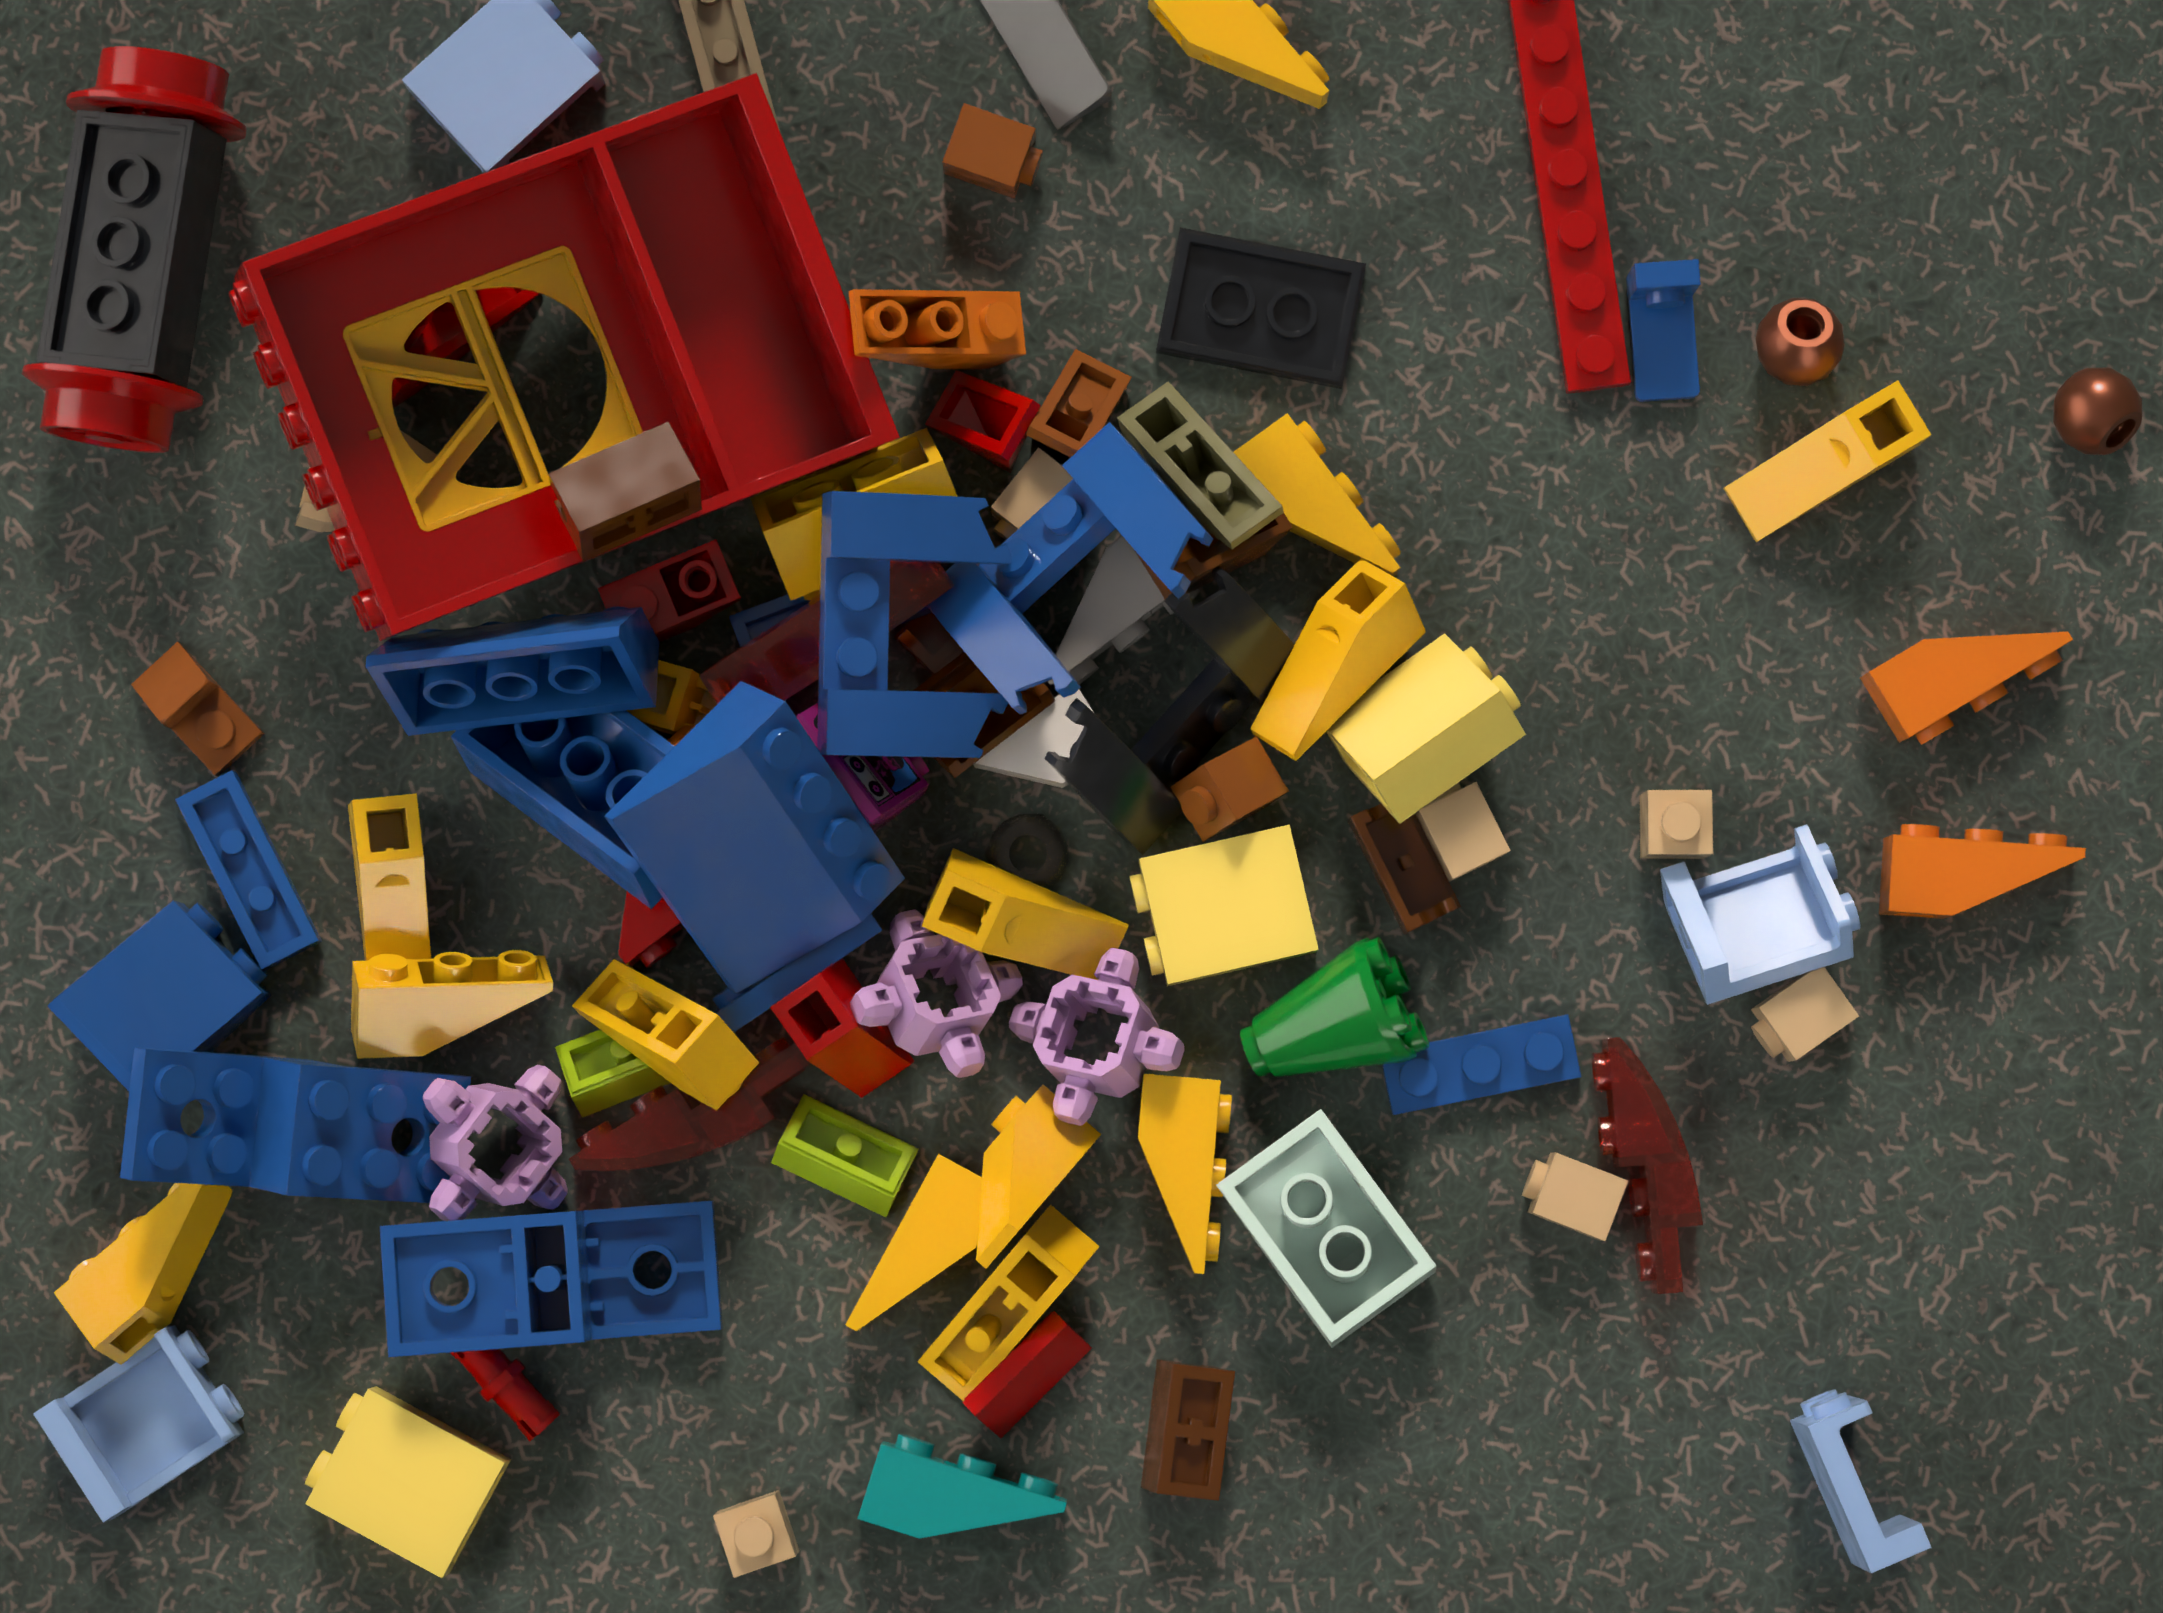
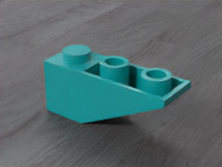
[857,1434,1067,1539]

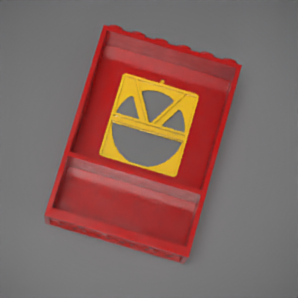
[229,73,900,641]

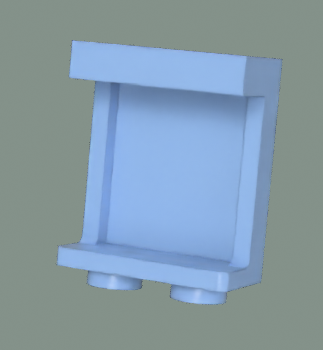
[402,0,606,173]
[1660,824,1860,1005]
[33,1325,244,1523]
[1790,1389,1932,1573]

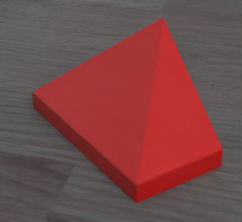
[925,370,1041,473]

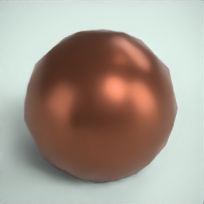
[1755,298,1845,386]
[2053,367,2143,455]

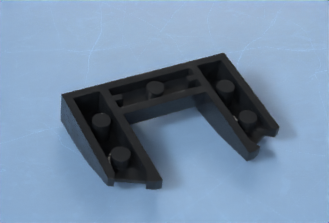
[1044,566,1295,855]

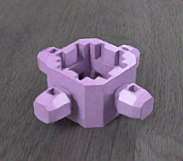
[850,910,1023,1078]
[1009,948,1184,1126]
[423,1065,568,1221]

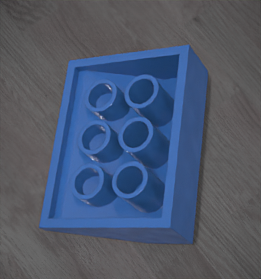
[604,681,905,993]

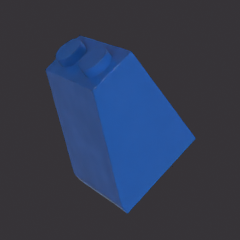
[47,900,271,1091]

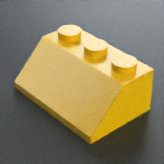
[750,428,957,601]

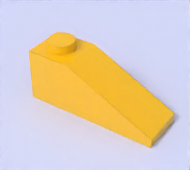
[572,959,759,1111]
[976,1085,1101,1269]
[845,1154,982,1331]
[917,1205,1099,1401]

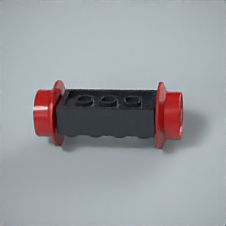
[22,46,247,453]

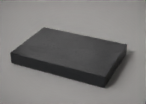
[1156,227,1366,389]

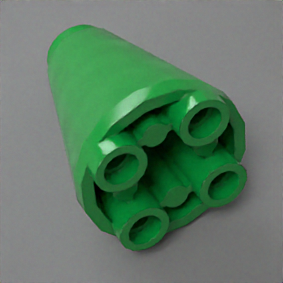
[1240,937,1429,1077]

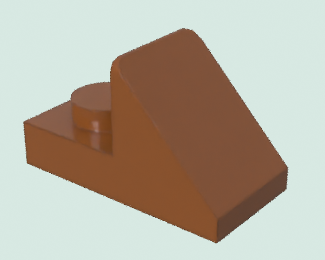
[1026,349,1132,458]
[131,641,265,777]

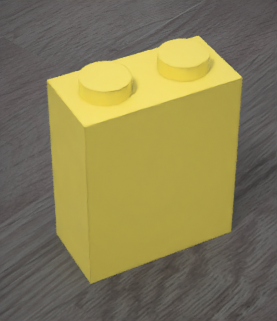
[1326,633,1526,824]
[1129,824,1319,986]
[305,1386,511,1578]

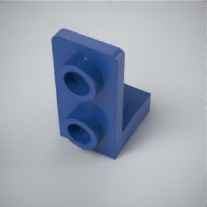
[1626,259,1701,402]

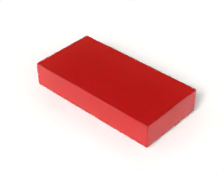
[962,1311,1092,1439]

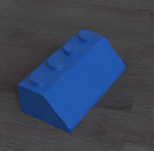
[366,607,659,736]
[451,711,675,909]

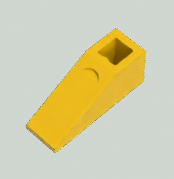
[1148,0,1330,109]
[1723,380,1931,543]
[1233,413,1401,577]
[1250,558,1426,761]
[348,793,431,961]
[922,848,1129,980]
[351,950,553,1059]
[1137,1074,1232,1274]
[54,1183,233,1365]

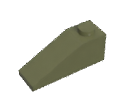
[1117,381,1284,549]

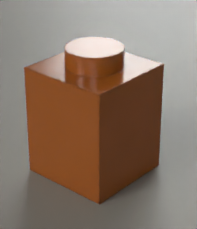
[942,103,1043,199]
[1171,736,1289,842]

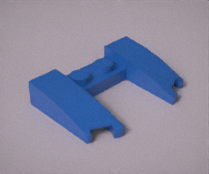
[920,422,1213,714]
[817,491,1011,758]

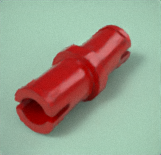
[451,1349,561,1442]

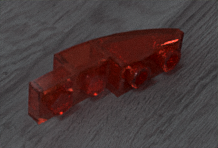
[699,561,954,704]
[568,1037,813,1171]
[1591,1037,1703,1294]

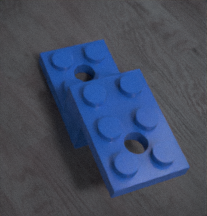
[120,1047,471,1203]
[380,1201,723,1357]

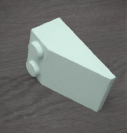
[1216,1109,1437,1348]

